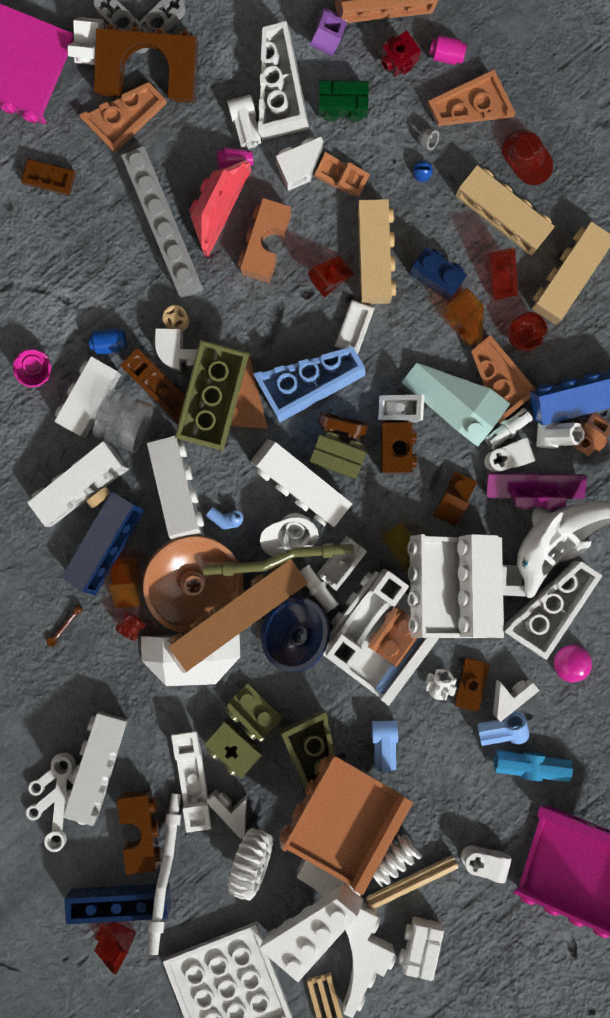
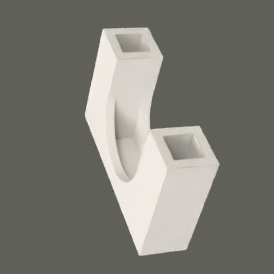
[325,569,409,671]

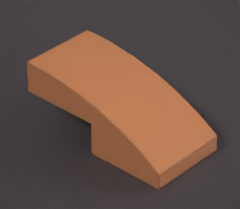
[313,152,370,197]

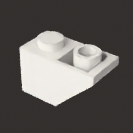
[276,137,323,191]

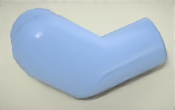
[206,507,243,530]

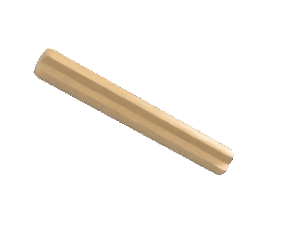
[366,856,458,910]

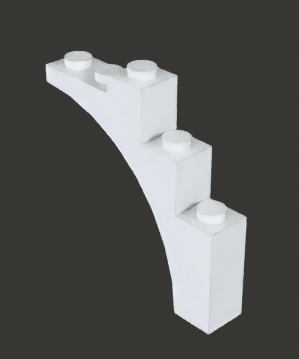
[297,858,396,1018]

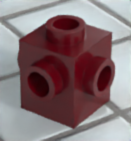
[380,30,421,78]

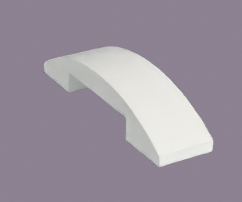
[171,731,211,833]

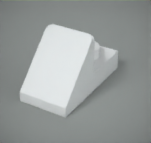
[378,395,424,423]
[493,680,539,722]
[206,789,247,839]

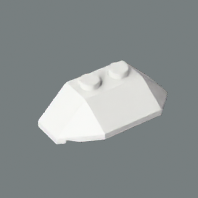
[141,633,240,686]

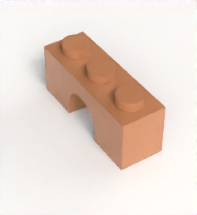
[238,198,291,283]

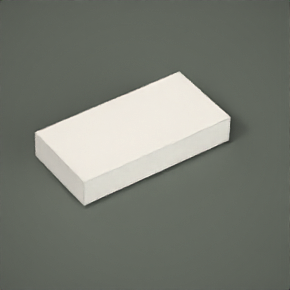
[335,300,375,354]

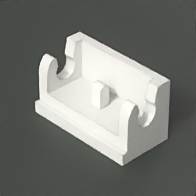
[316,536,367,591]

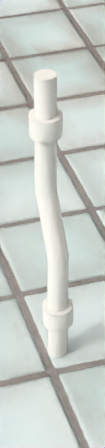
[148,794,181,955]

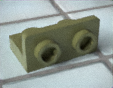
[226,682,283,742]

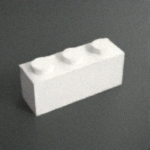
[54,357,121,438]

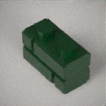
[319,80,369,122]

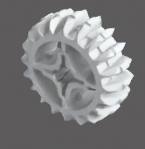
[228,828,273,900]

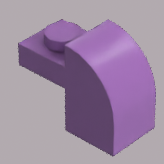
[309,7,347,56]

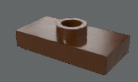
[21,158,76,197]
[454,657,490,712]

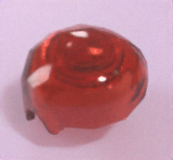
[508,312,548,351]

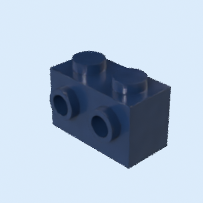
[409,247,467,302]

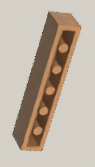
[165,559,308,673]

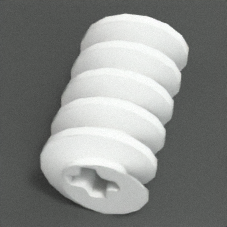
[373,834,422,887]

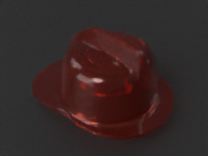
[503,131,553,185]

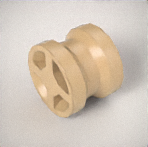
[163,305,189,332]

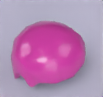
[13,348,51,387]
[554,644,592,683]

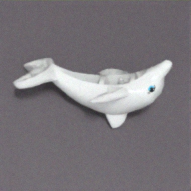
[517,502,610,598]

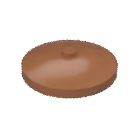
[142,535,243,633]

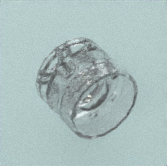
[93,389,154,453]

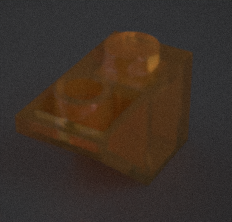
[442,288,484,348]

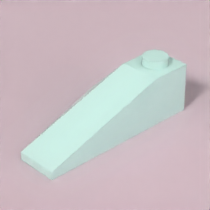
[402,362,510,447]

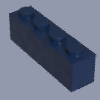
[61,491,145,596]
[65,883,171,924]

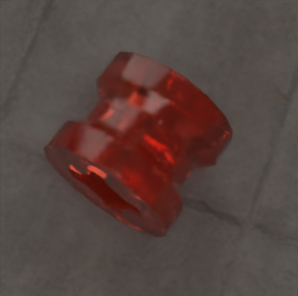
[115,611,146,641]

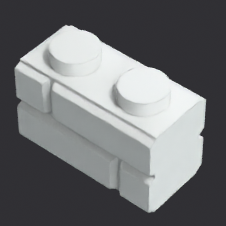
[399,916,444,981]

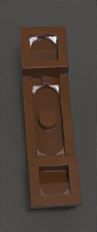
[119,348,185,423]

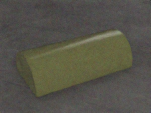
[175,340,249,451]

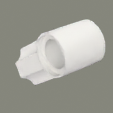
[227,94,261,149]
[536,422,585,449]

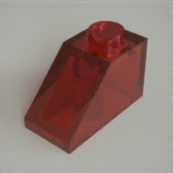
[94,922,137,975]

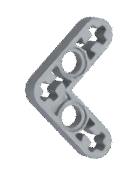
[94,0,186,53]

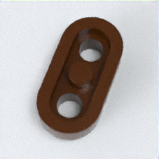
[318,413,368,438]

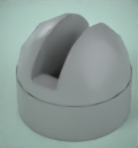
[418,128,439,150]

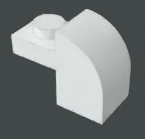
[68,17,104,65]
[155,329,198,373]

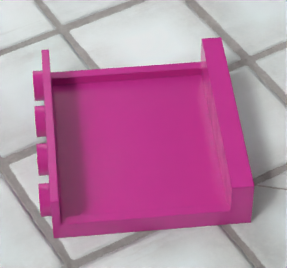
[0,4,74,124]
[514,804,610,938]

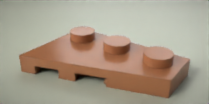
[427,70,516,126]
[79,82,167,154]
[471,335,536,424]
[230,355,268,430]

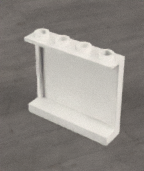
[408,534,504,638]
[323,571,439,706]

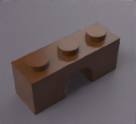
[117,790,163,875]

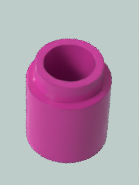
[429,35,467,65]

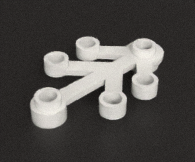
[26,752,86,852]

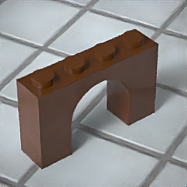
[94,25,199,104]

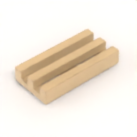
[307,972,343,1018]

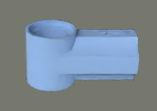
[477,711,529,746]
[372,721,398,772]

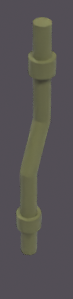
[203,543,353,576]

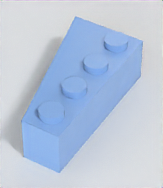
[253,346,365,422]

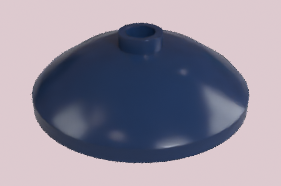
[261,597,330,672]

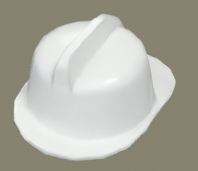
[260,513,319,556]

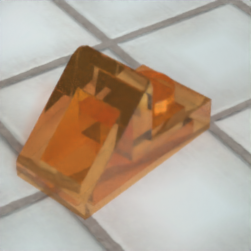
[109,557,140,608]

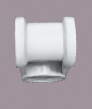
[484,438,535,473]
[461,845,512,883]

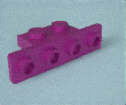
[486,473,587,510]

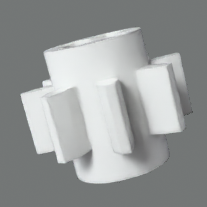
[425,669,457,700]

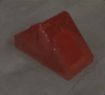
[485,247,518,300]
[307,255,354,297]

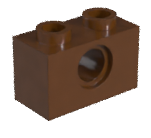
[381,423,417,474]

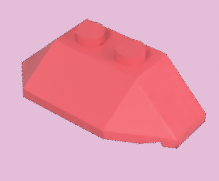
[190,160,251,257]

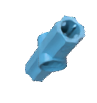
[494,750,573,782]

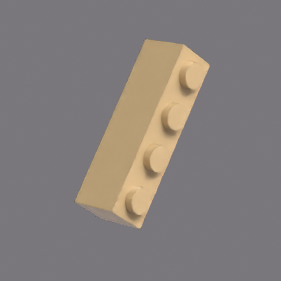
[456,165,555,256]
[358,199,396,304]
[532,222,610,325]

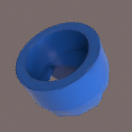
[413,160,433,182]

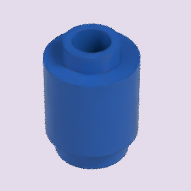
[89,328,127,355]

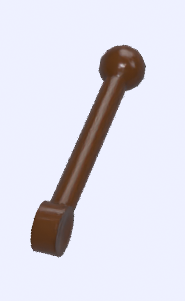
[46,605,83,647]

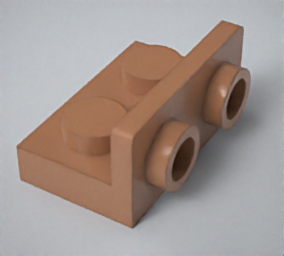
[368,606,418,667]

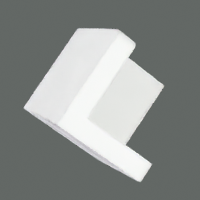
[503,565,525,596]

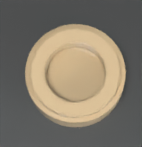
[86,487,111,508]

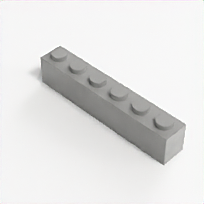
[121,146,203,299]

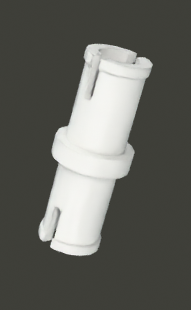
[484,408,533,450]
[300,565,339,613]

